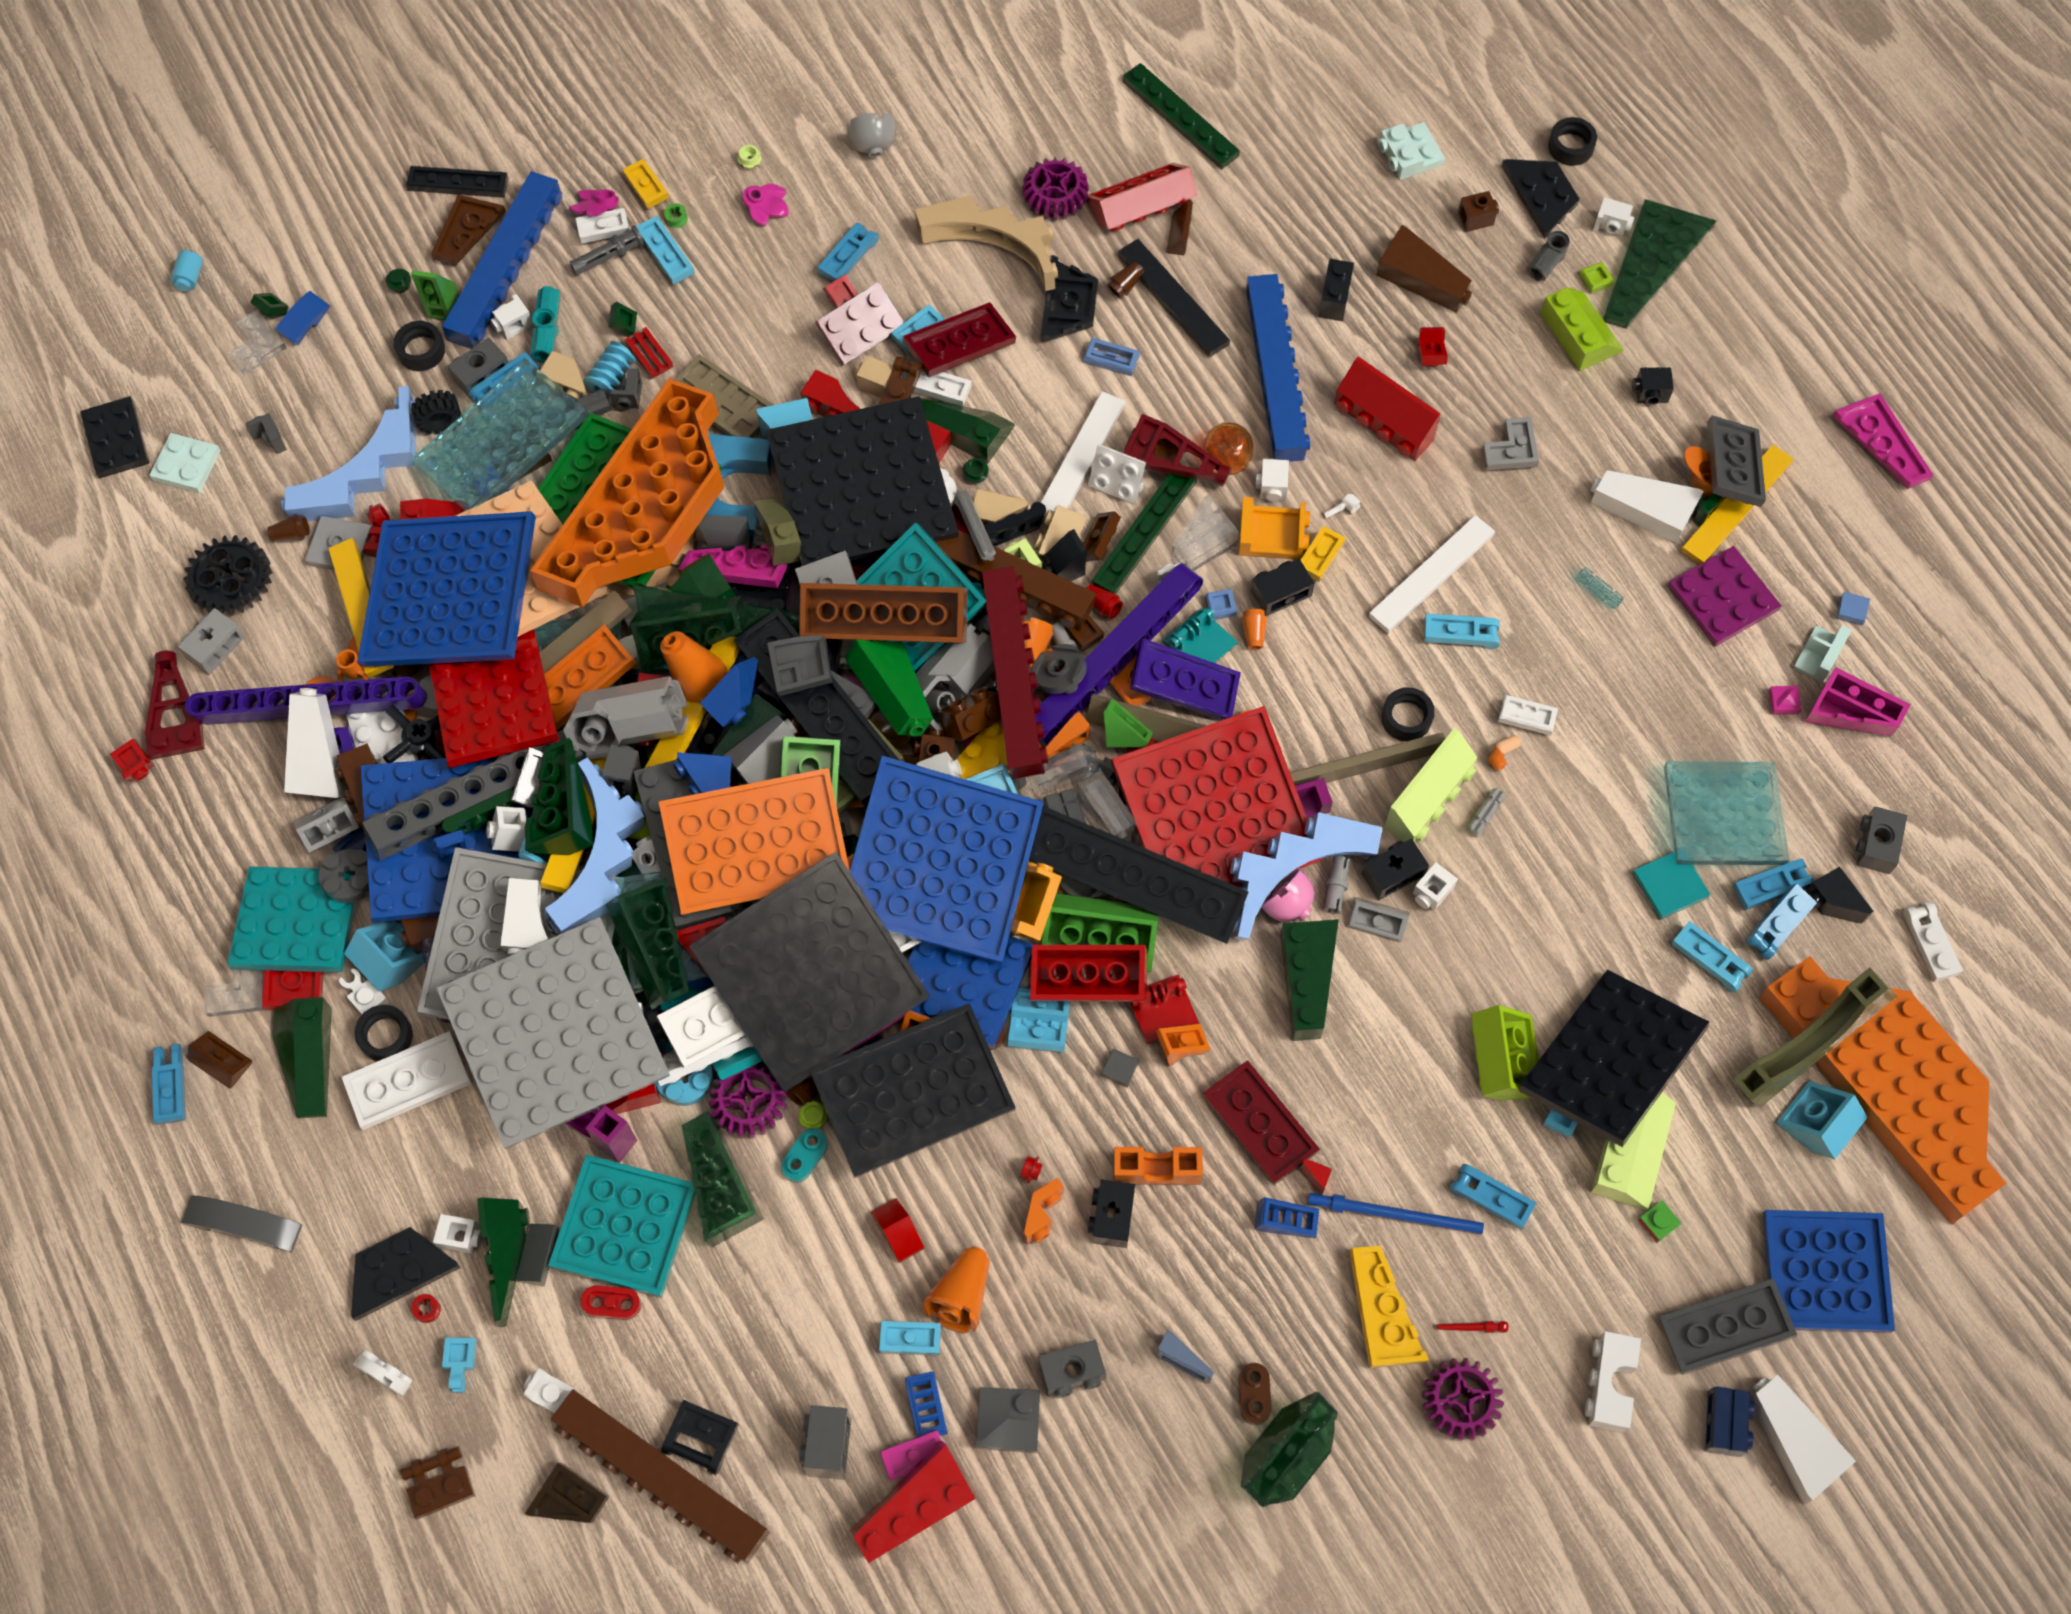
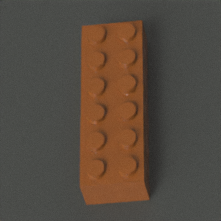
[799,583,968,643]

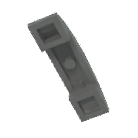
[181,1195,302,1253]

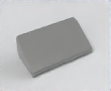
[1348,897,1410,942]

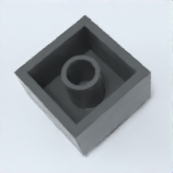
[799,1405,852,1480]

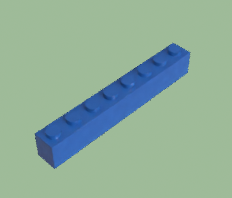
[442,171,562,349]
[1246,274,1310,462]

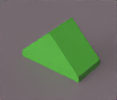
[1104,698,1153,747]

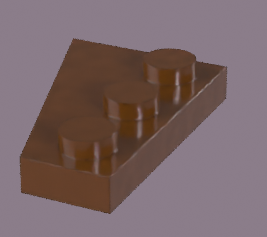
[431,194,506,265]

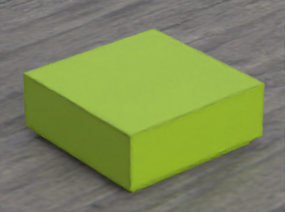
[1579,262,1614,294]

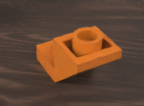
[1024,1177,1064,1245]

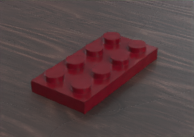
[903,302,1016,378]
[1202,1060,1320,1186]

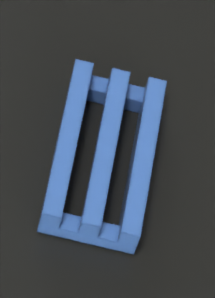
[1084,338,1140,376]

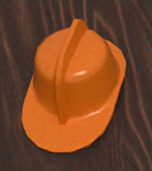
[1684,446,1713,498]

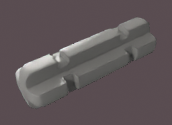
[1467,788,1505,837]

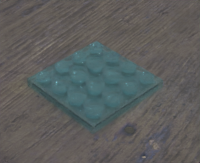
[1664,761,1790,865]

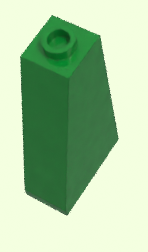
[845,639,933,736]

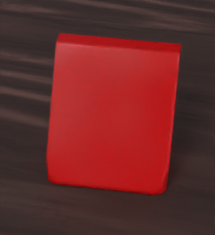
[1300,1159,1332,1195]

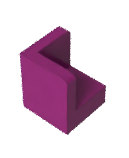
[1295,778,1333,819]

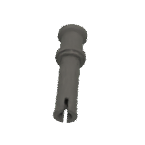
[569,225,645,276]

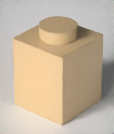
[855,355,893,398]

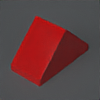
[871,1198,925,1263]

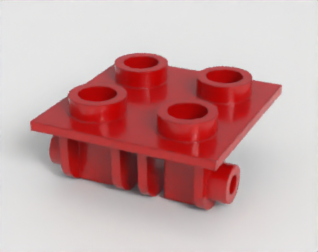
[1129,974,1200,1044]

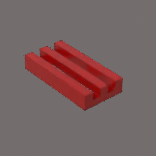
[625,327,673,379]

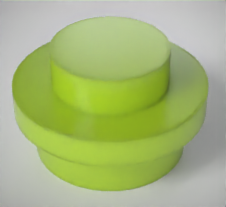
[798,1101,827,1129]

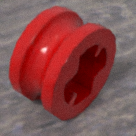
[411,1294,441,1323]

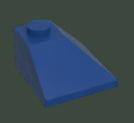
[700,657,758,727]

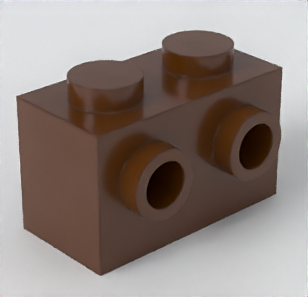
[937,688,1002,740]

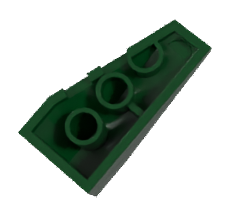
[920,398,1015,464]
[629,553,742,644]
[525,738,593,855]
[272,997,332,1119]
[477,1197,530,1327]

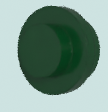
[386,269,411,293]
[963,458,989,483]

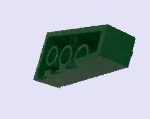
[1280,919,1339,1041]

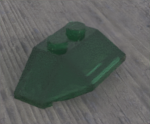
[1240,1391,1338,1507]

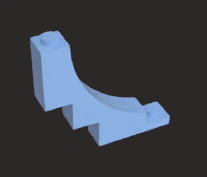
[281,386,416,521]

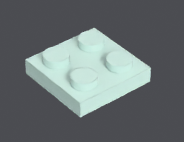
[149,433,221,493]

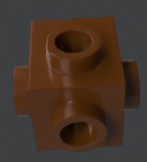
[914,729,955,762]

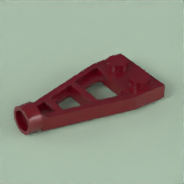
[1123,414,1231,487]
[145,651,205,760]

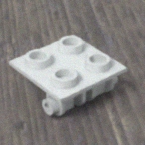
[1088,444,1146,504]

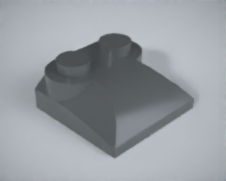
[695,515,753,551]

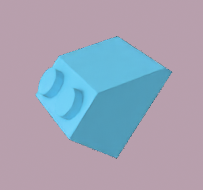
[344,920,431,992]
[1776,1081,1868,1160]

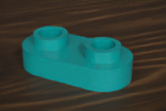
[782,1128,828,1183]

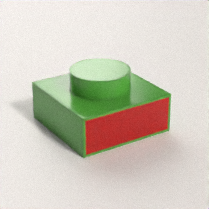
[1638,1200,1682,1243]

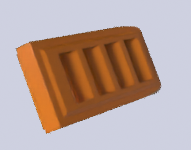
[1045,711,1090,766]

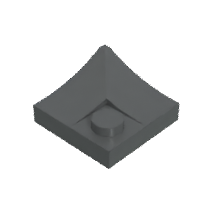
[767,635,833,696]
[976,1387,1040,1453]

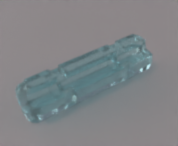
[1576,567,1624,609]

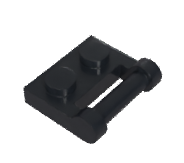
[661,1400,739,1475]

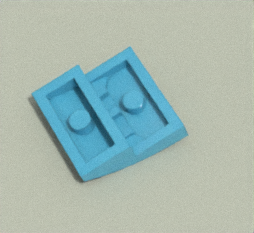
[1008,988,1070,1052]

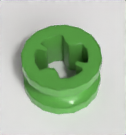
[664,203,688,228]

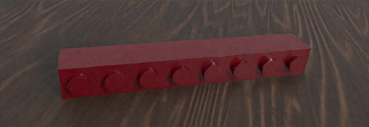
[982,566,1049,779]

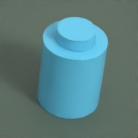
[170,250,203,291]

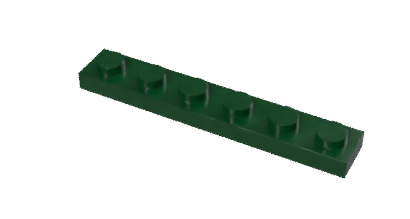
[1123,63,1240,170]
[1091,474,1197,594]

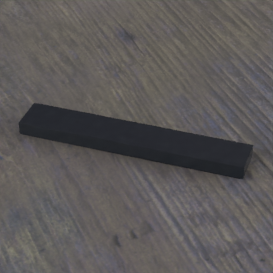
[1118,239,1230,357]

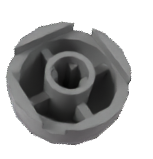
[846,113,896,157]

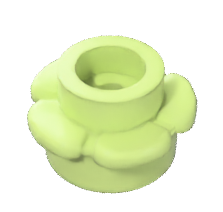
[737,145,762,169]

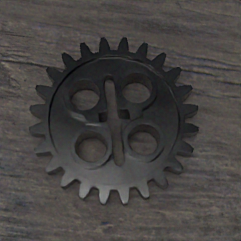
[183,535,273,616]

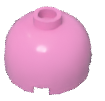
[1261,868,1315,922]

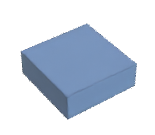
[1205,589,1237,620]
[1837,592,1870,625]

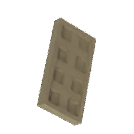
[674,354,773,438]

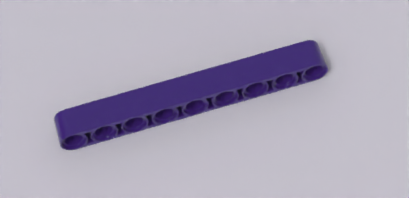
[1037,563,1203,745]
[185,677,427,725]

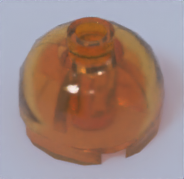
[1202,422,1254,475]

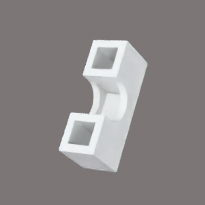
[1585,1331,1641,1433]

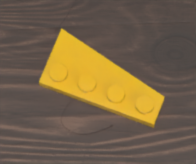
[1349,1246,1430,1368]

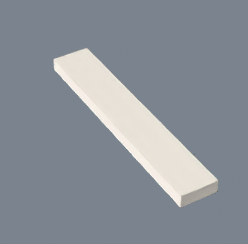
[1041,391,1125,520]
[1369,515,1495,634]

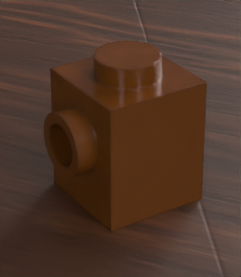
[1458,191,1499,232]

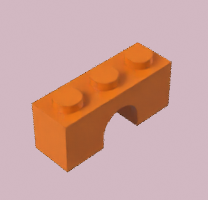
[1114,1147,1203,1185]

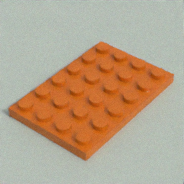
[659,768,850,915]

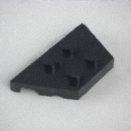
[1501,159,1580,238]
[1041,255,1098,342]
[351,1227,460,1321]

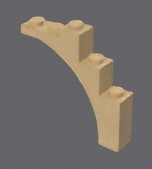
[914,195,1058,291]

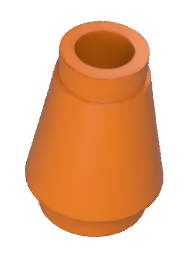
[1241,609,1267,650]

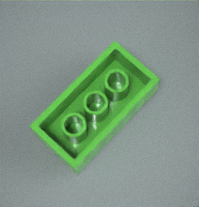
[780,736,840,806]

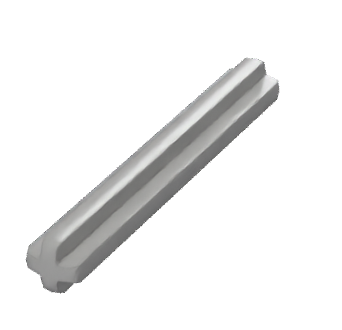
[954,490,996,561]

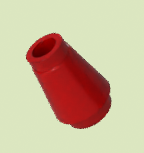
[1086,584,1123,619]

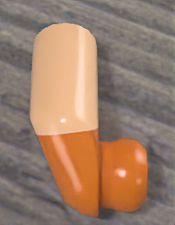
[1488,735,1521,771]

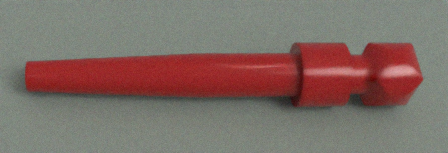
[1437,1321,1509,1333]

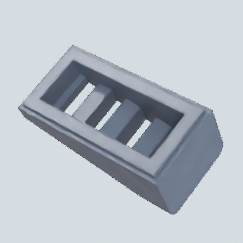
[1156,1330,1214,1384]

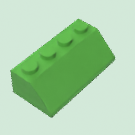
[1042,893,1159,972]

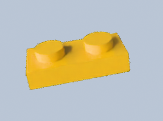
[622,158,669,209]
[1301,526,1346,582]

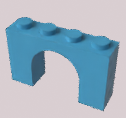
[695,434,772,541]

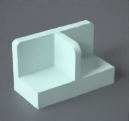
[1794,625,1851,683]

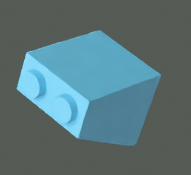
[756,398,813,439]

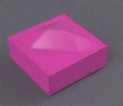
[1769,686,1802,715]

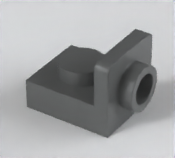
[610,368,643,410]
[246,413,287,454]

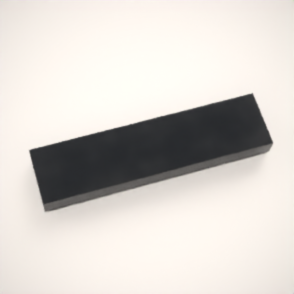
[406,166,509,198]

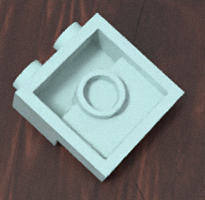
[1378,122,1445,180]

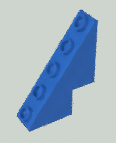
[672,752,732,795]

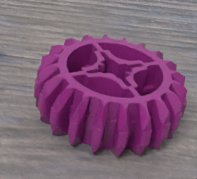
[1022,157,1089,220]
[709,1063,787,1138]
[1421,1358,1504,1441]

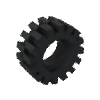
[411,390,462,434]

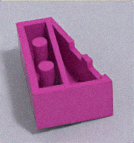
[1804,667,1911,737]

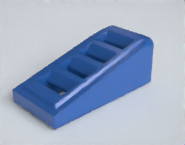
[1254,1197,1319,1238]
[905,1371,948,1436]

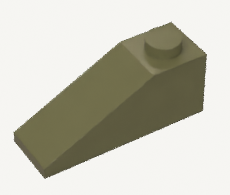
[753,497,801,566]

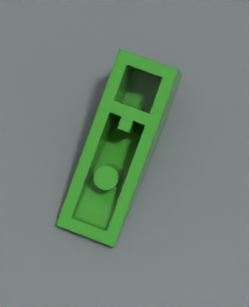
[411,270,460,321]

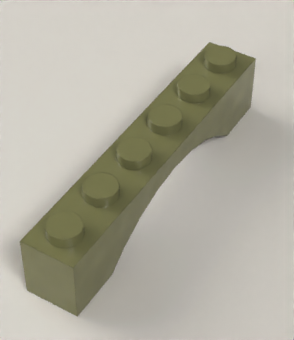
[1733,967,1897,1107]

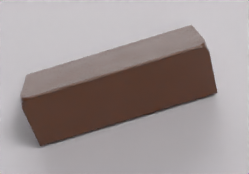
[1166,200,1193,256]
[187,1031,252,1089]

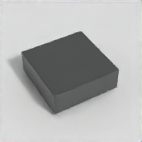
[1102,1049,1139,1088]

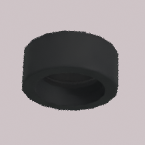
[1548,117,1597,166]
[394,320,445,371]
[1382,687,1434,741]
[354,1005,413,1061]

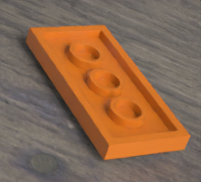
[545,624,637,730]

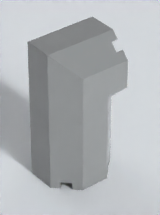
[916,623,995,730]
[563,676,688,759]

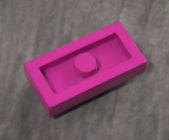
[880,1429,941,1481]

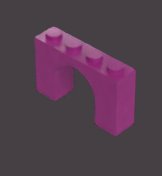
[565,1105,637,1163]

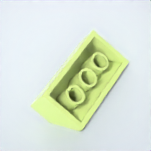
[1384,728,1477,843]
[1591,1092,1676,1211]

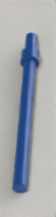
[1308,1193,1484,1234]

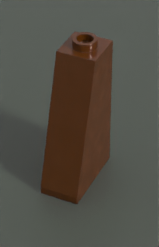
[1376,225,1472,313]

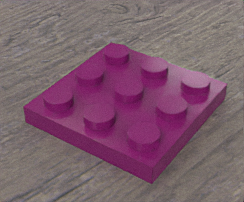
[1668,546,1782,647]

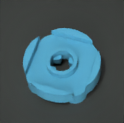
[656,1052,713,1106]

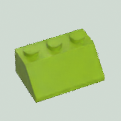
[1540,287,1624,371]
[1471,1005,1539,1101]

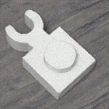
[339,968,389,1014]

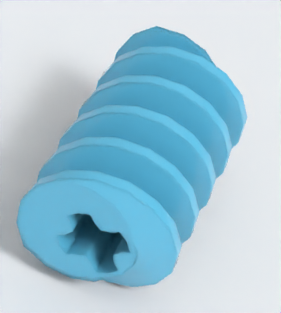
[583,341,636,395]

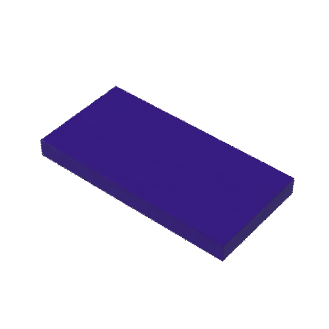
[1130,638,1241,721]

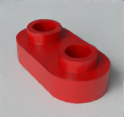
[581,1285,641,1320]

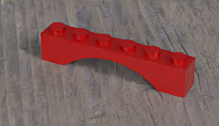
[800,369,951,463]

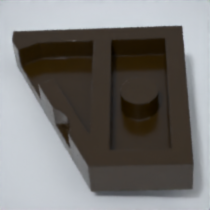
[525,1462,610,1523]

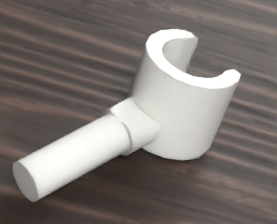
[1323,494,1360,518]

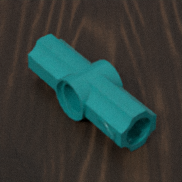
[530,286,561,362]

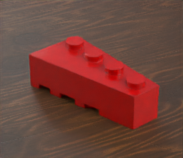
[850,1440,976,1563]

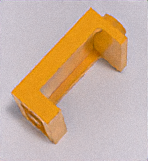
[1239,497,1310,560]
[1010,862,1062,940]

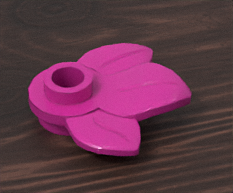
[742,184,789,226]
[569,189,619,216]

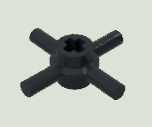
[383,705,446,763]

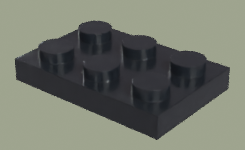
[80,396,150,479]

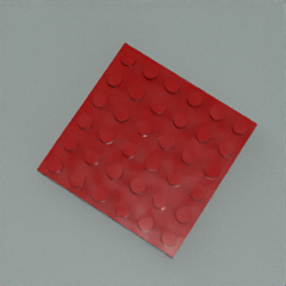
[1110,706,1323,887]

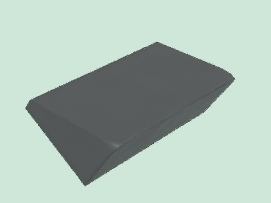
[515,1224,559,1287]

